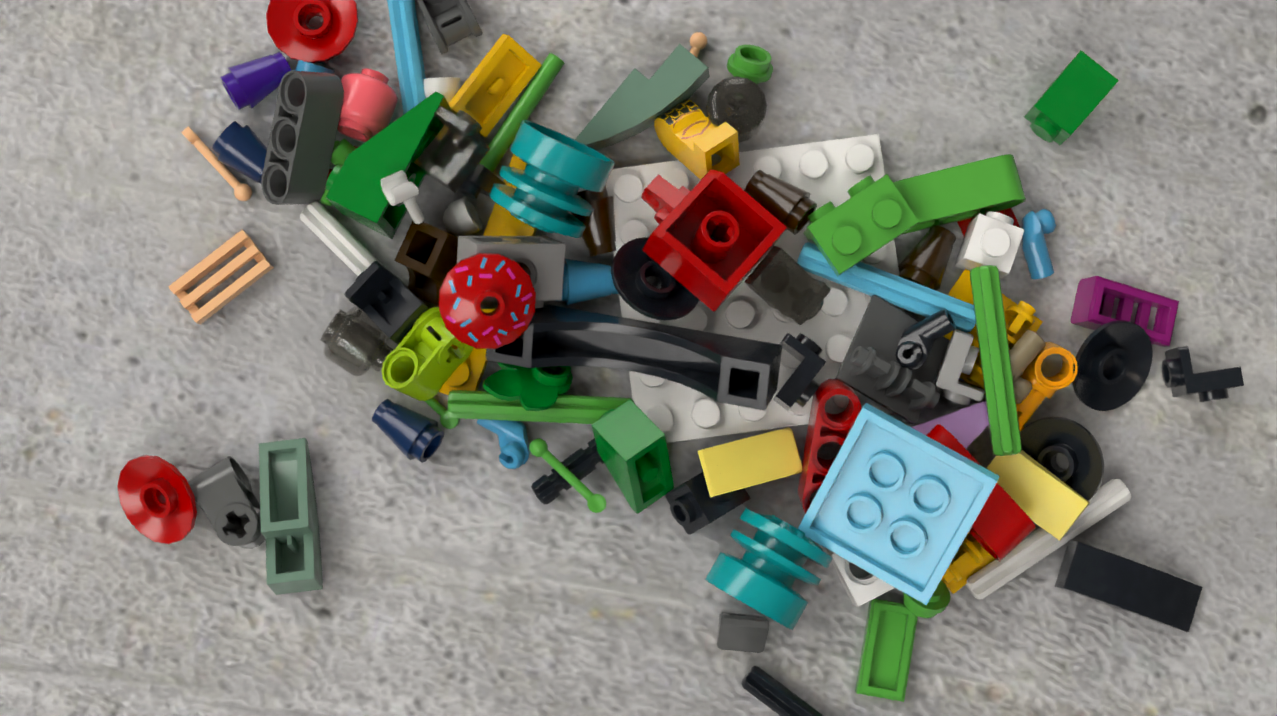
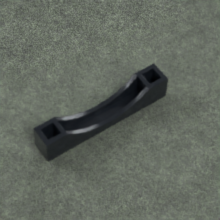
[486,304,782,411]

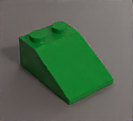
[325,92,456,239]

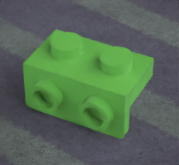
[803,174,920,277]

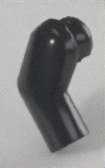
[895,308,956,370]

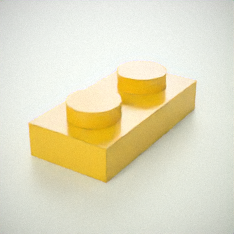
[448,34,542,137]

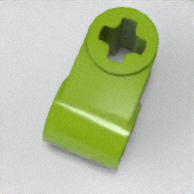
[381,307,473,401]

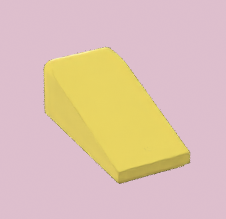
[698,427,803,497]
[986,450,1090,541]

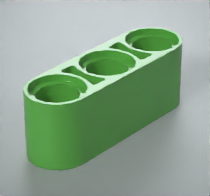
[893,154,1026,234]

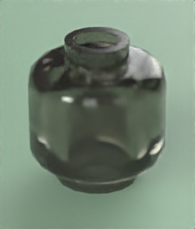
[705,76,767,142]
[320,307,393,377]

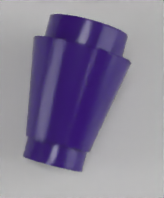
[220,51,291,110]

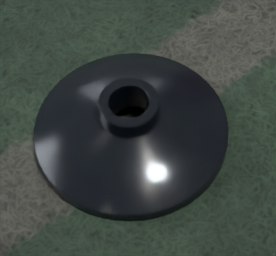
[611,237,699,320]
[1072,320,1153,411]
[1020,417,1104,501]

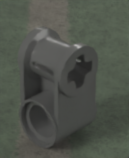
[417,0,483,54]
[188,456,266,549]

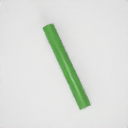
[477,53,565,173]

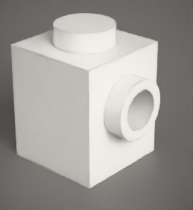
[954,211,1025,280]

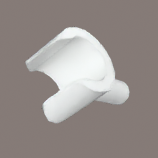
[381,170,425,224]

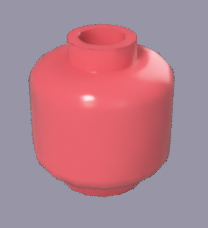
[337,68,398,142]

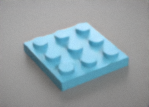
[798,403,1000,605]

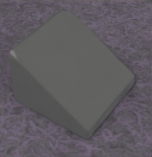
[717,612,769,653]

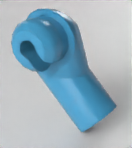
[1022,209,1056,279]
[477,419,530,469]

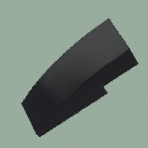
[1055,541,1202,632]

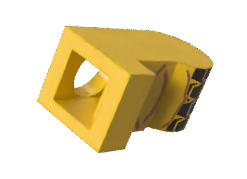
[654,100,740,180]

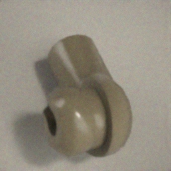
[1009,330,1046,404]

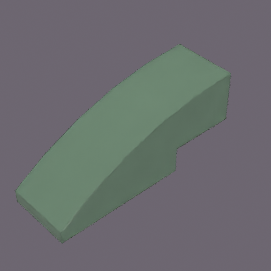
[575,44,710,150]
[259,438,323,595]

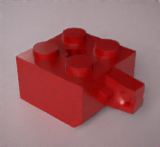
[641,169,787,313]

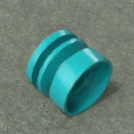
[489,120,615,238]
[705,508,833,630]

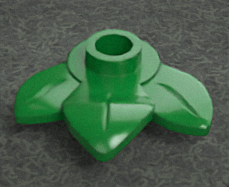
[483,362,573,411]

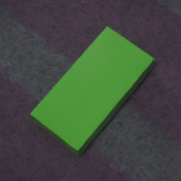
[855,598,918,702]

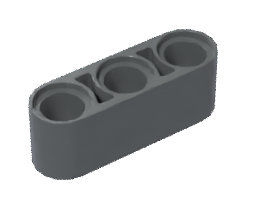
[261,70,344,205]

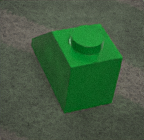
[1024,51,1119,145]
[592,399,674,514]

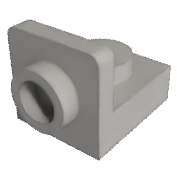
[935,329,985,406]

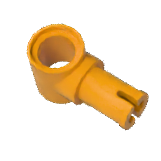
[1016,342,1078,431]

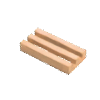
[168,230,274,325]

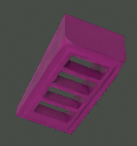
[1071,276,1179,347]

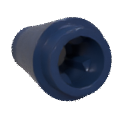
[212,121,267,183]
[372,399,444,463]

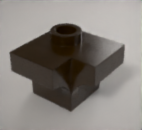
[394,220,458,307]

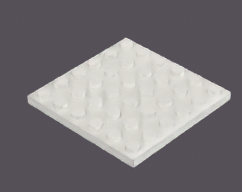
[605,134,905,443]

